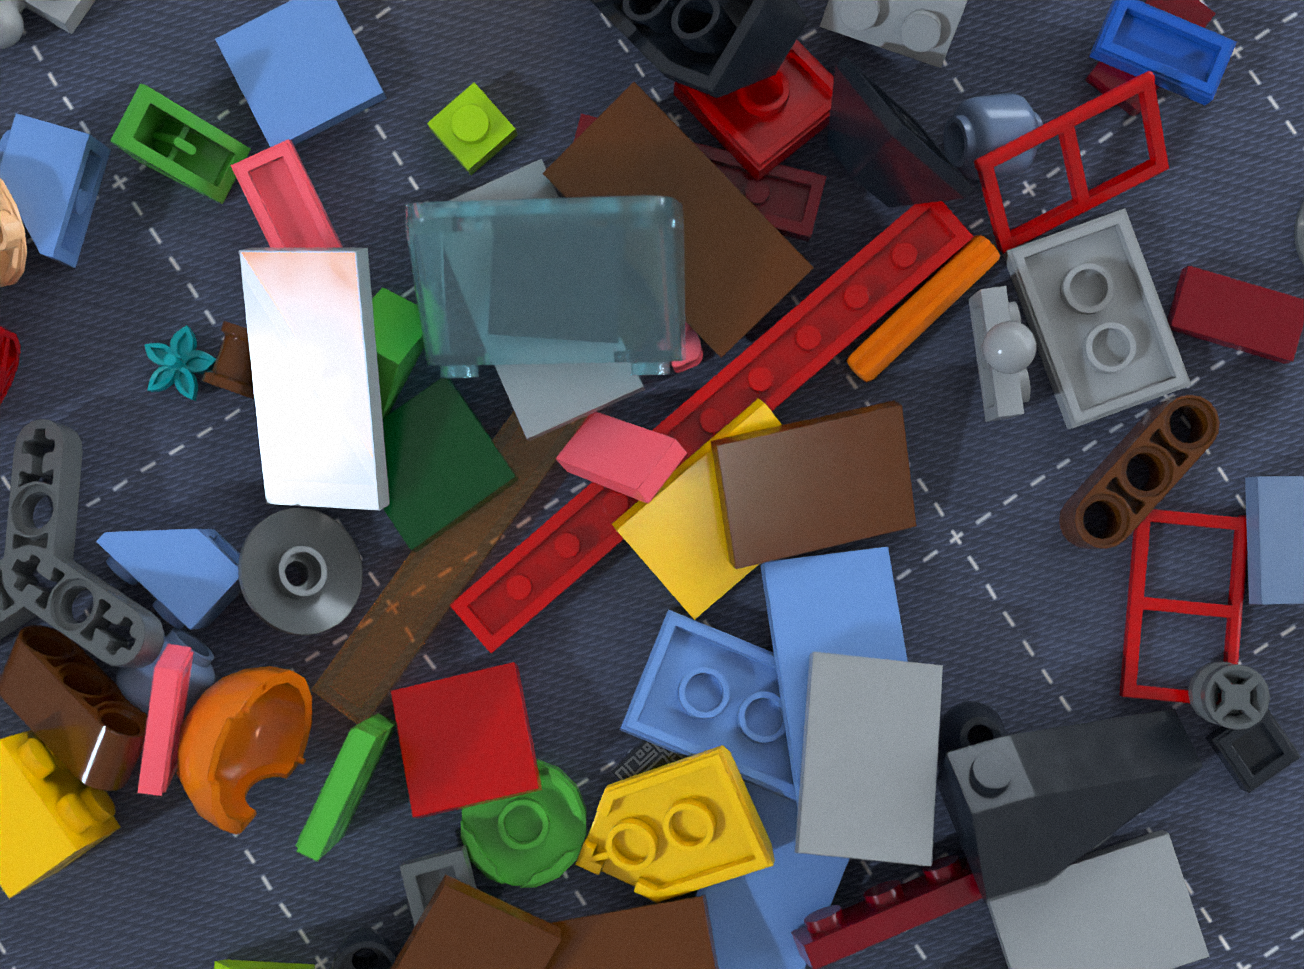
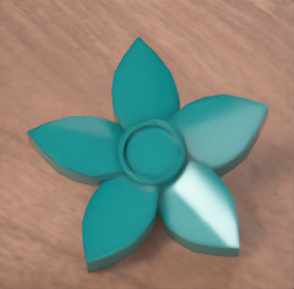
[144,325,216,401]

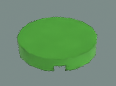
[461,759,587,888]

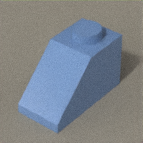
[0,113,111,268]

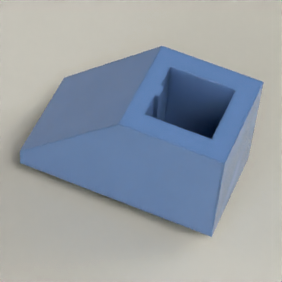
[96,529,242,630]

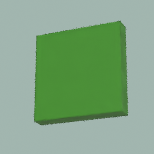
[296,714,397,861]

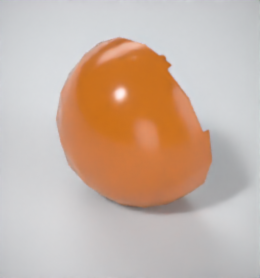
[177,666,312,835]

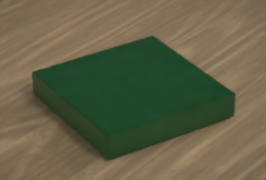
[382,375,520,553]

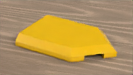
[575,745,775,903]

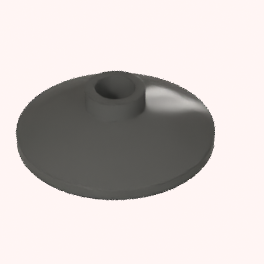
[238,508,363,636]

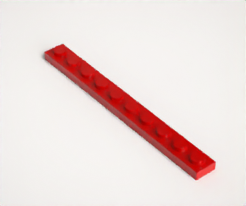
[449,201,973,653]

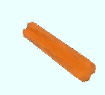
[847,235,1000,382]

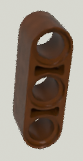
[1059,395,1220,549]
[0,625,148,791]

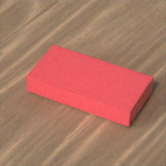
[230,139,343,248]
[555,412,687,504]
[137,644,194,796]

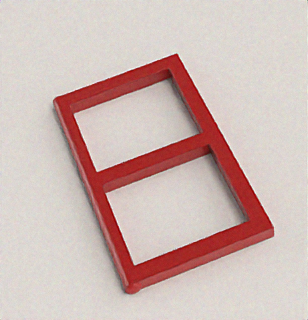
[974,71,1169,254]
[1119,509,1247,705]

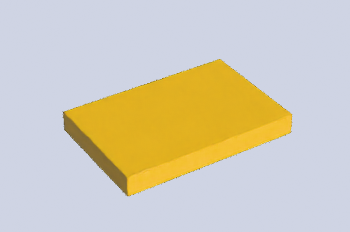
[612,399,782,620]

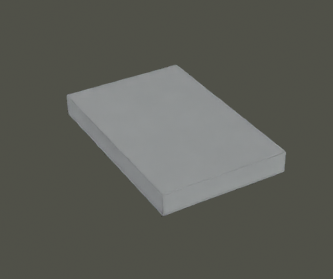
[1003,208,1191,430]
[795,652,943,866]
[987,830,1210,969]

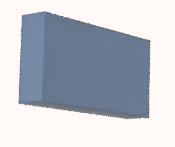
[1245,476,1304,605]

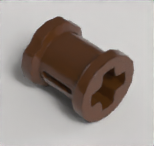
[202,321,255,400]

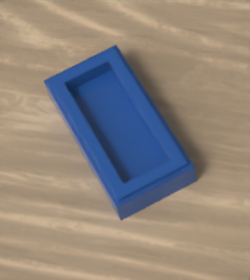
[1089,0,1237,105]

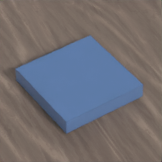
[215,0,387,147]

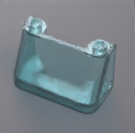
[405,196,686,378]

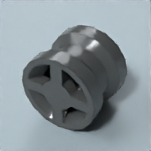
[1188,661,1270,730]

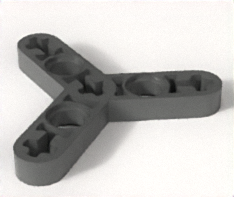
[0,419,164,669]

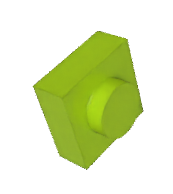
[427,82,518,175]

